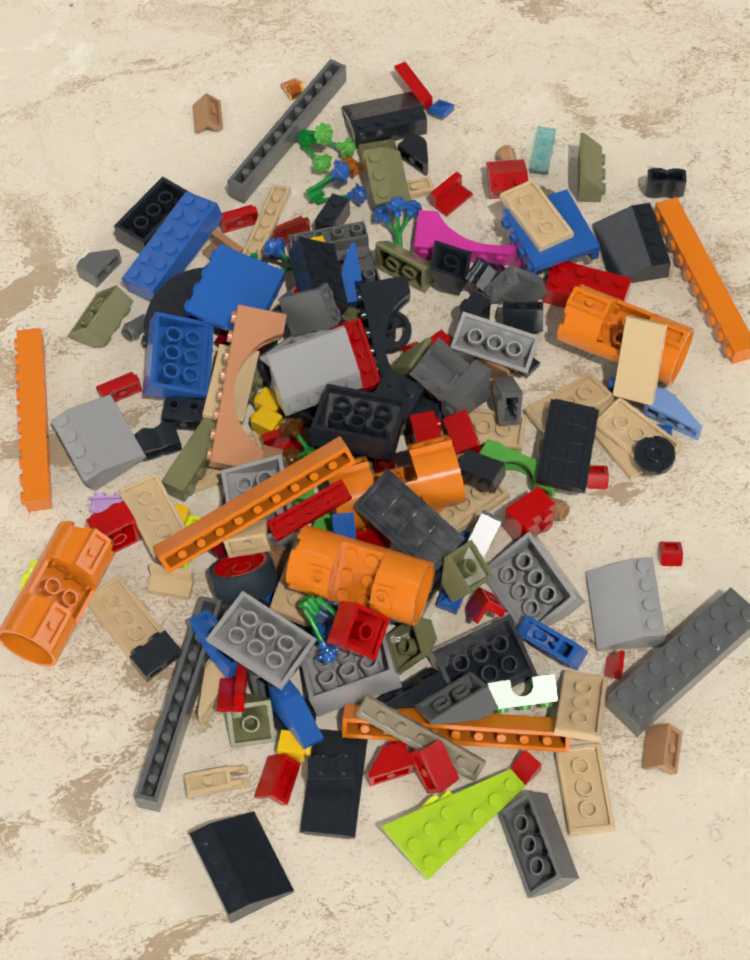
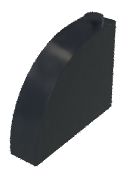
[142,267,204,348]

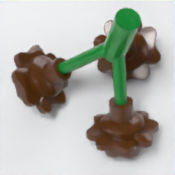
[281,418,321,466]

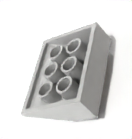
[266,325,363,416]
[51,395,146,491]
[221,454,300,546]
[487,531,585,627]
[586,557,665,651]
[206,591,317,690]
[302,633,402,717]

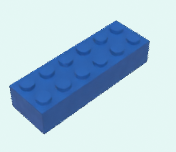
[121,191,223,301]

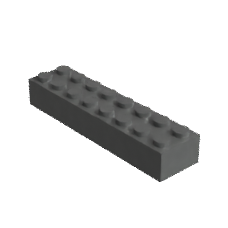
[605,587,750,737]

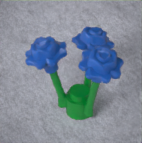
[306,159,367,206]
[298,594,339,664]

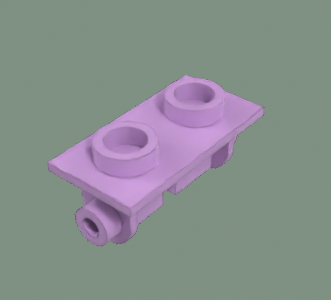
[88,492,123,514]

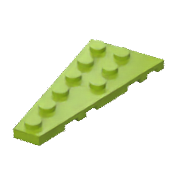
[380,769,526,880]

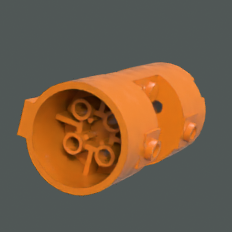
[557,284,694,386]
[328,435,466,531]
[0,521,116,667]
[286,525,435,626]

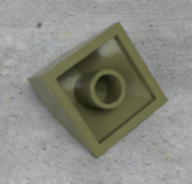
[391,337,432,381]
[441,540,494,602]
[386,618,437,675]
[226,693,276,748]

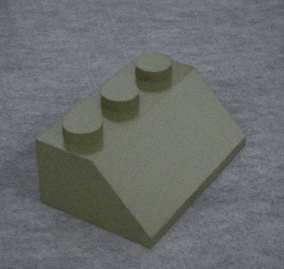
[578,133,606,202]
[363,147,411,210]
[375,241,435,293]
[67,285,133,348]

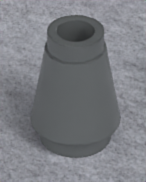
[121,314,146,341]

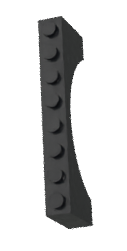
[356,275,442,436]

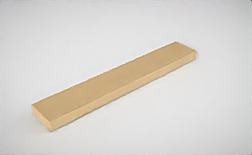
[242,184,291,261]

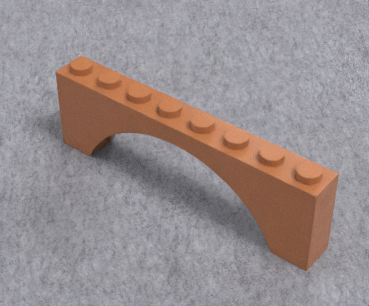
[206,305,287,469]

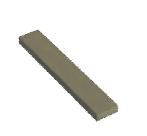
[355,694,486,782]

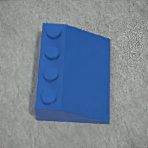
[143,312,214,398]

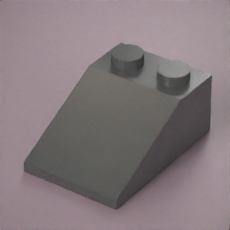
[414,671,498,725]

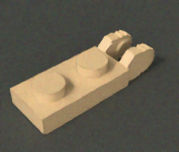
[184,765,250,799]

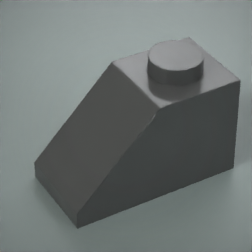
[76,249,122,288]

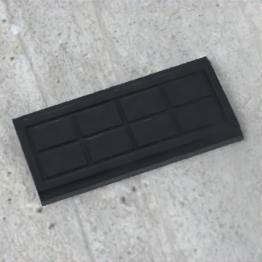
[535,398,599,494]
[353,469,465,572]
[300,729,368,839]

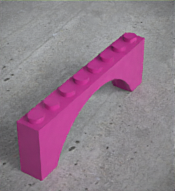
[414,210,570,269]

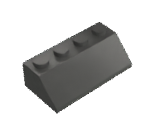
[498,791,579,898]

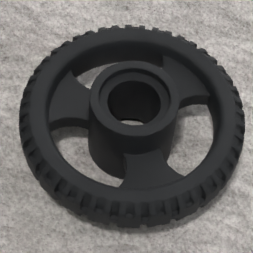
[362,311,412,354]

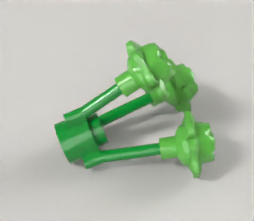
[298,122,356,174]

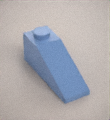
[643,387,702,441]

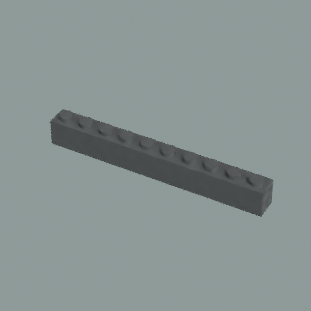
[227,59,347,203]
[135,596,224,812]

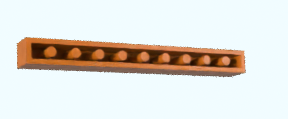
[653,197,750,364]
[14,328,53,512]
[153,436,356,574]
[342,704,571,753]

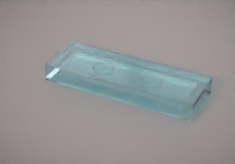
[529,126,556,175]

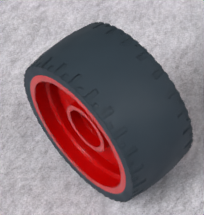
[210,551,278,606]

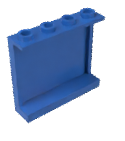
[501,189,600,275]
[184,244,285,331]

